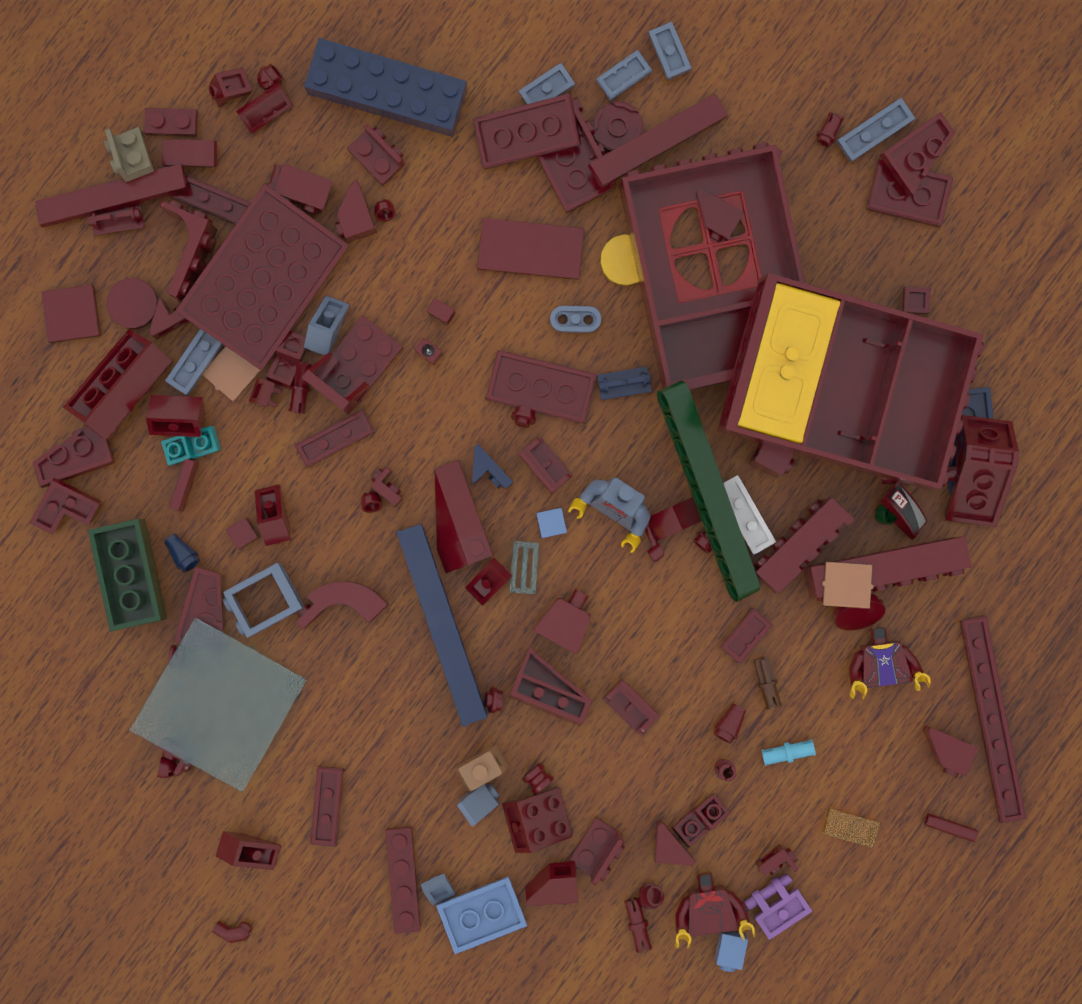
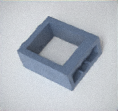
[223,563,304,638]

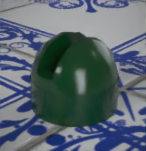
[874,504,896,525]

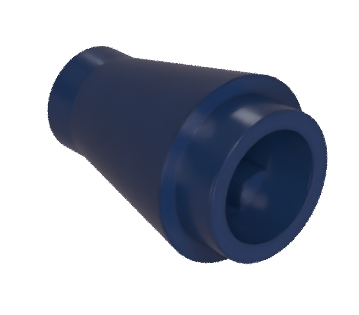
[164,534,200,573]

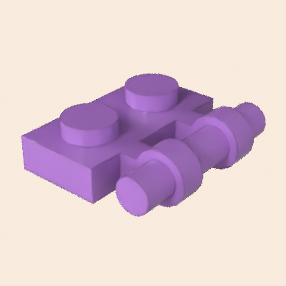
[744,873,812,940]

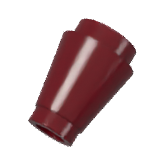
[713,703,746,744]

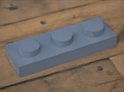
[836,98,916,163]
[165,329,223,396]

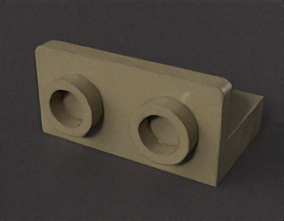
[104,127,154,182]

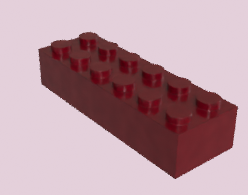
[803,536,972,602]

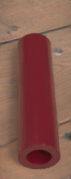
[924,813,978,842]

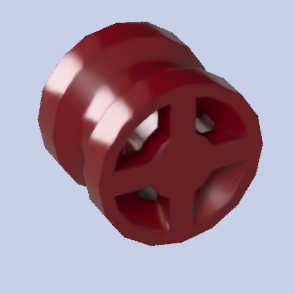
[522,762,554,795]

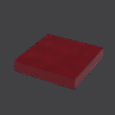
[42,285,101,343]

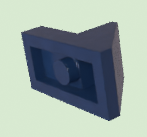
[472,444,513,489]

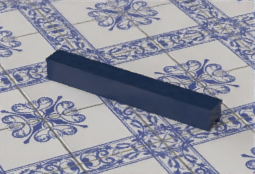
[396,524,488,727]

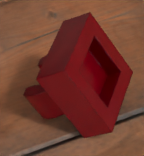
[249,378,282,407]

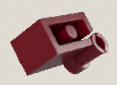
[266,163,332,215]

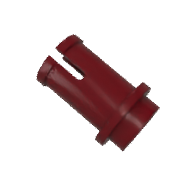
[816,112,844,147]

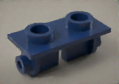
[597,367,652,400]

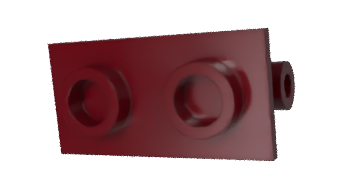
[88,203,145,236]

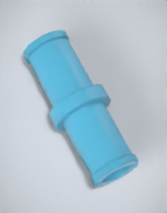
[761,739,816,766]

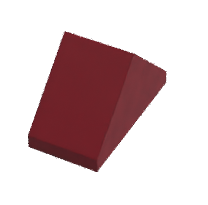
[649,497,702,541]
[654,819,696,866]

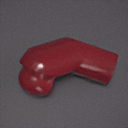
[212,921,252,943]

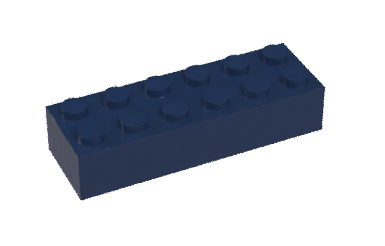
[304,38,468,137]

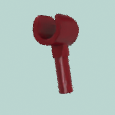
[645,525,664,562]

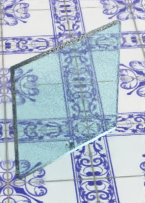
[130,618,306,792]

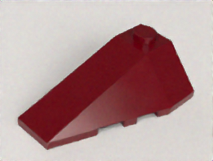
[434,460,494,573]

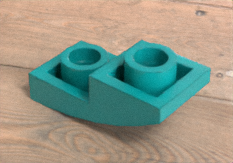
[161,426,222,466]

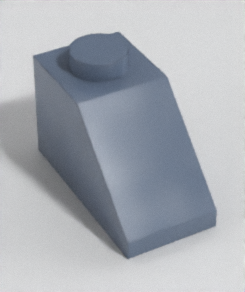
[304,296,350,355]
[457,783,500,826]

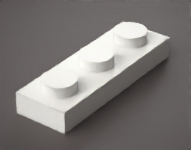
[724,475,776,555]

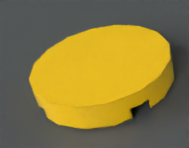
[600,234,639,286]

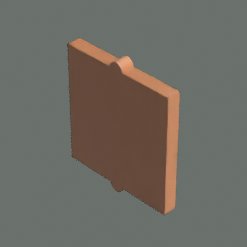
[203,346,261,402]
[821,562,874,608]

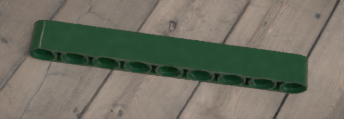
[657,380,760,602]

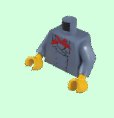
[568,477,650,553]

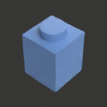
[714,931,748,972]

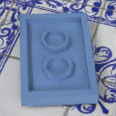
[436,876,527,954]

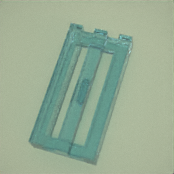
[510,541,539,594]

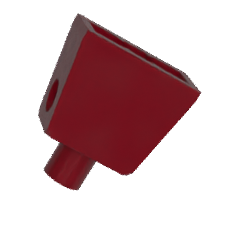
[533,589,590,655]

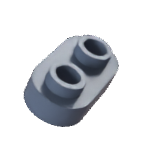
[550,306,601,333]

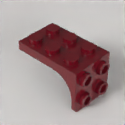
[159,200,218,302]

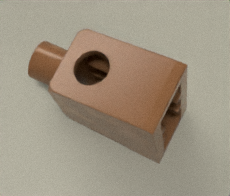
[454,743,509,792]

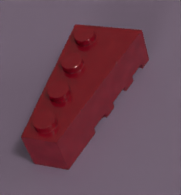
[754,497,855,594]

